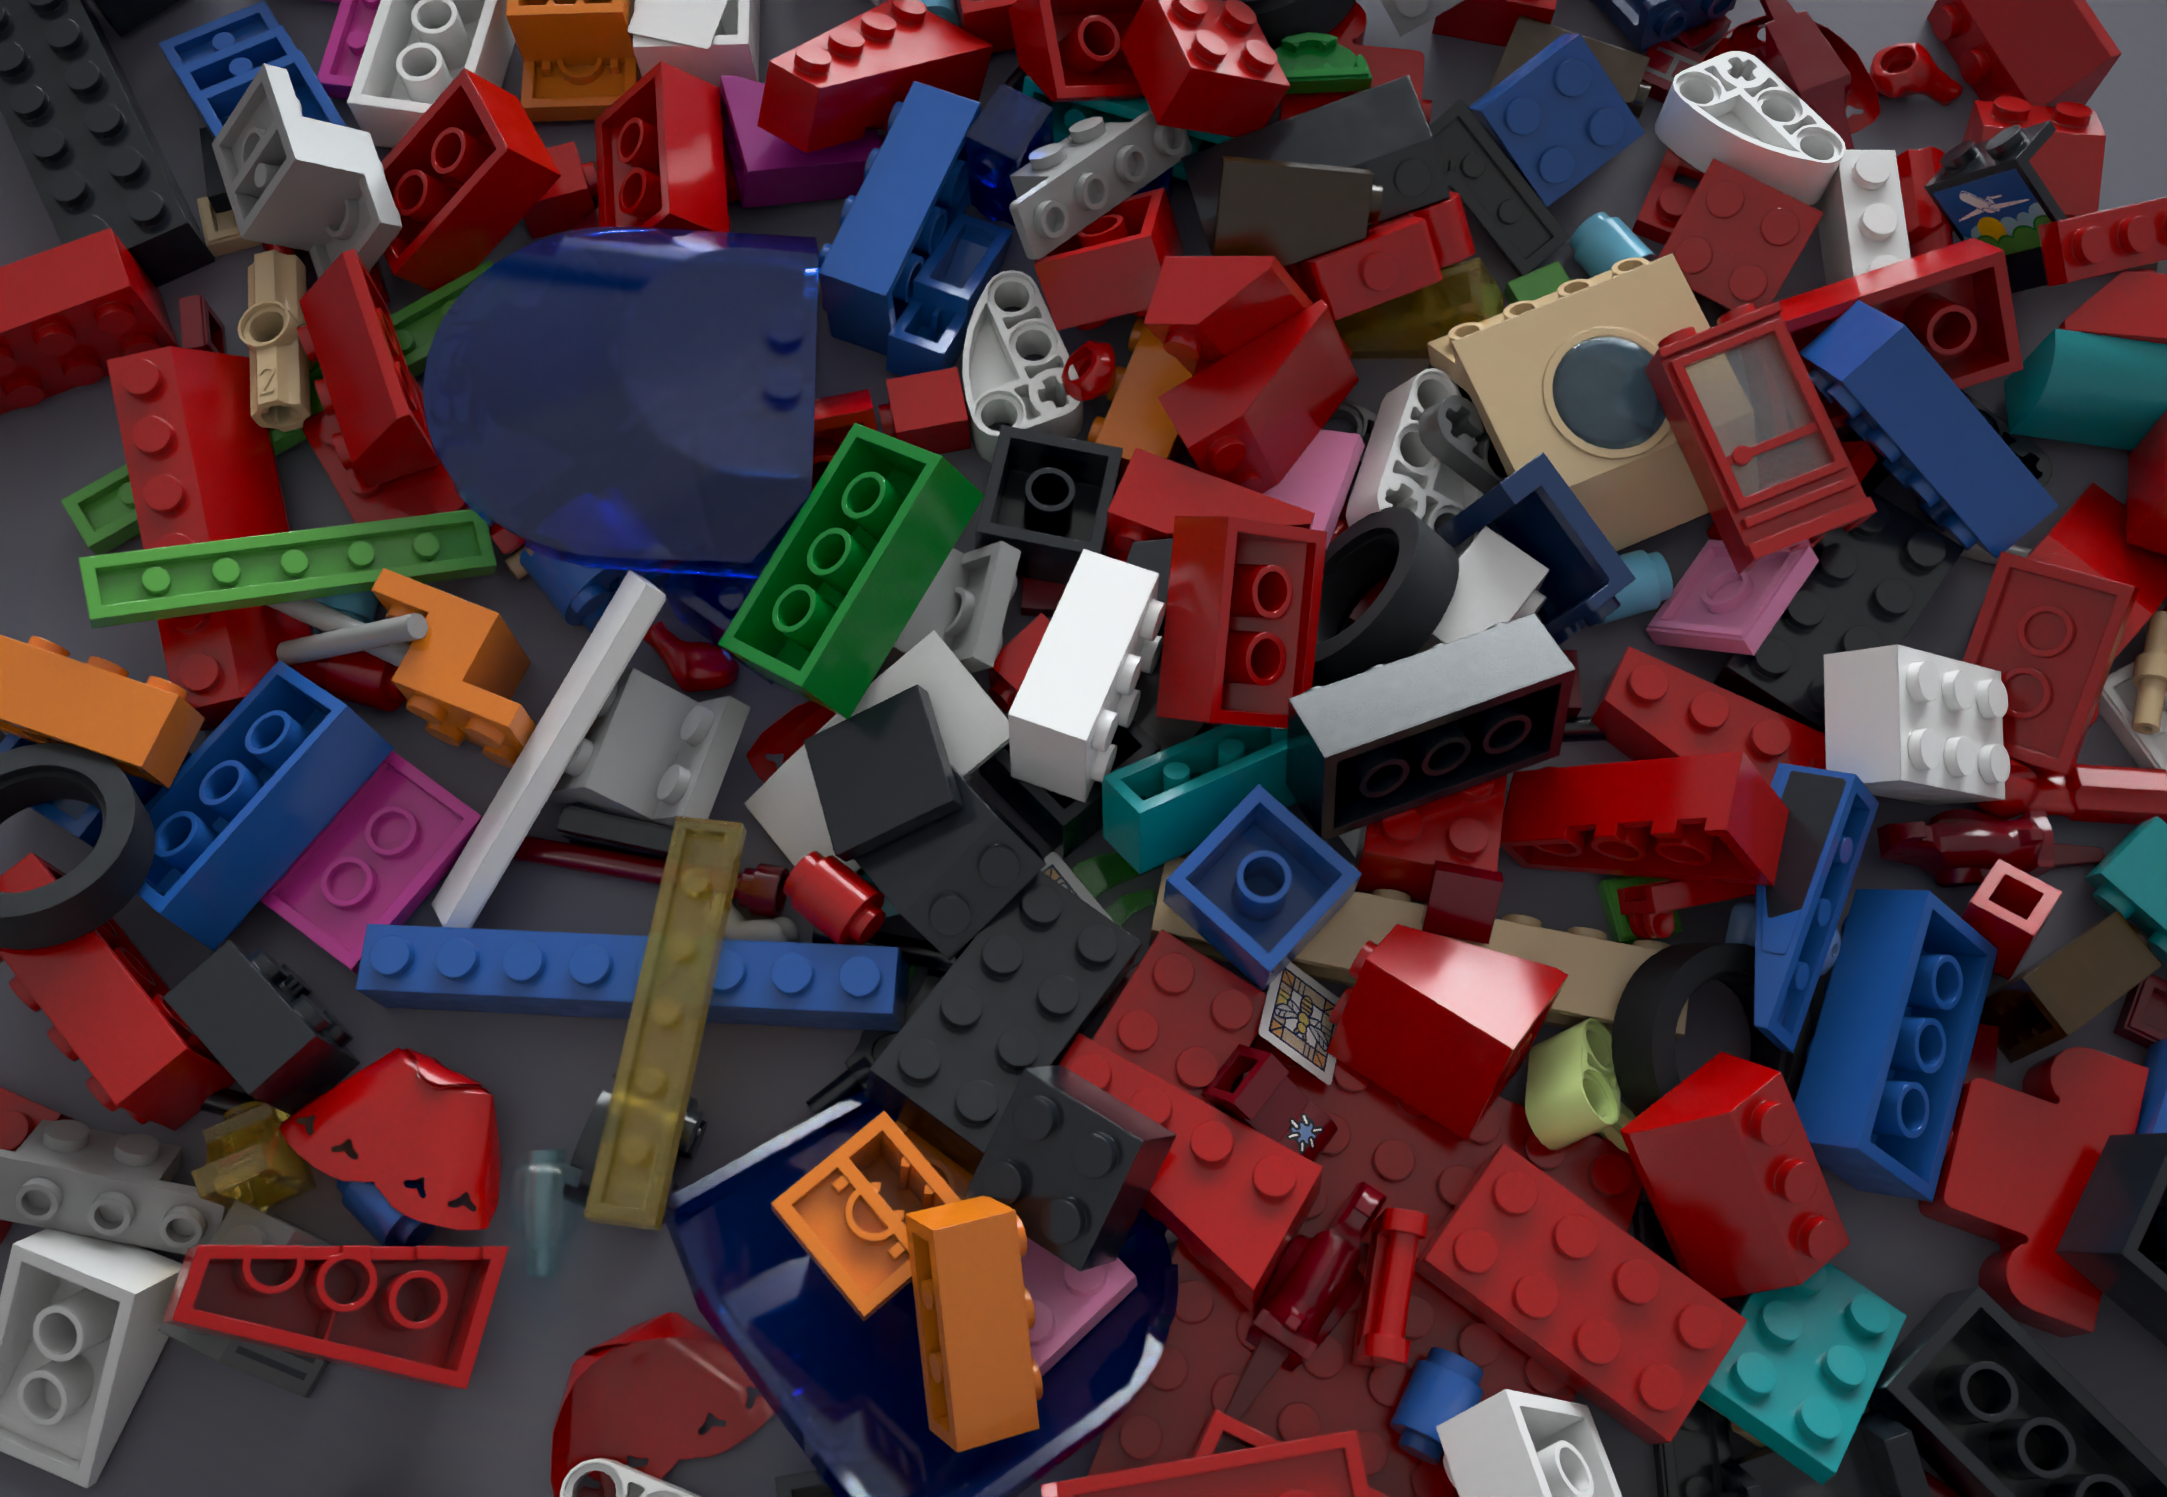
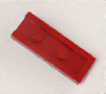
[1617,879,1756,939]

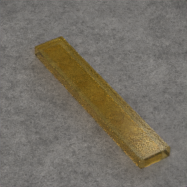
[584,816,747,1231]

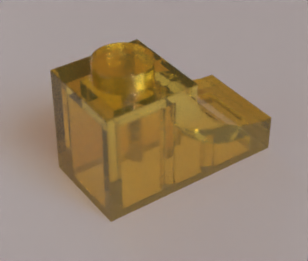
[191,1101,317,1210]

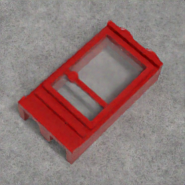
[1645,301,1877,575]

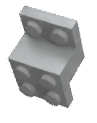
[212,63,402,279]
[880,541,1021,673]
[546,668,751,829]

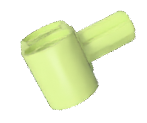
[1525,1018,1636,1153]

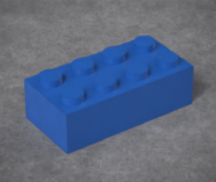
[815,81,986,356]
[1799,300,2059,559]
[136,660,394,952]
[1793,889,1998,1202]

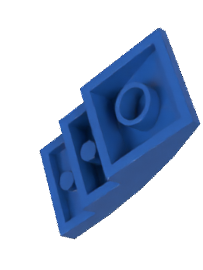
[158,0,347,140]

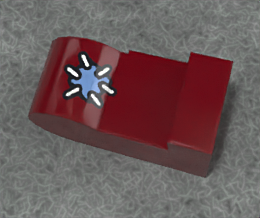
[1202,1044,1338,1162]

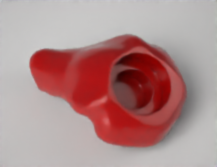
[1869,42,1962,106]
[1061,340,1117,402]
[643,621,739,692]

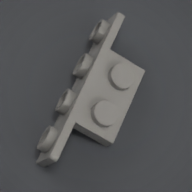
[1009,109,1192,260]
[0,1119,229,1255]

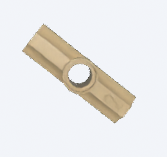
[237,250,316,432]

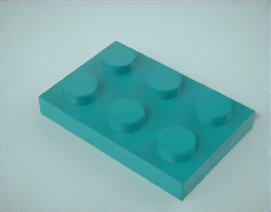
[1699,1262,1907,1485]

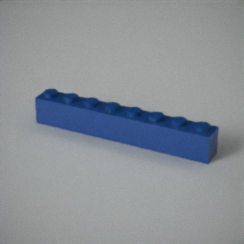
[355,924,910,1032]

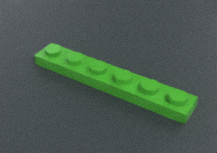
[79,508,497,629]

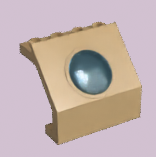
[1427,253,1759,551]

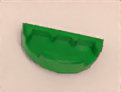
[1274,32,1372,95]

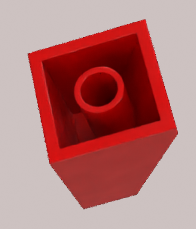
[1326,924,1568,1141]

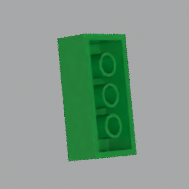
[718,423,985,720]

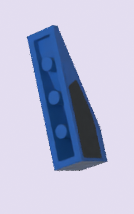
[1754,763,1879,1053]

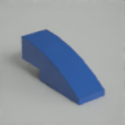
[886,212,1013,377]

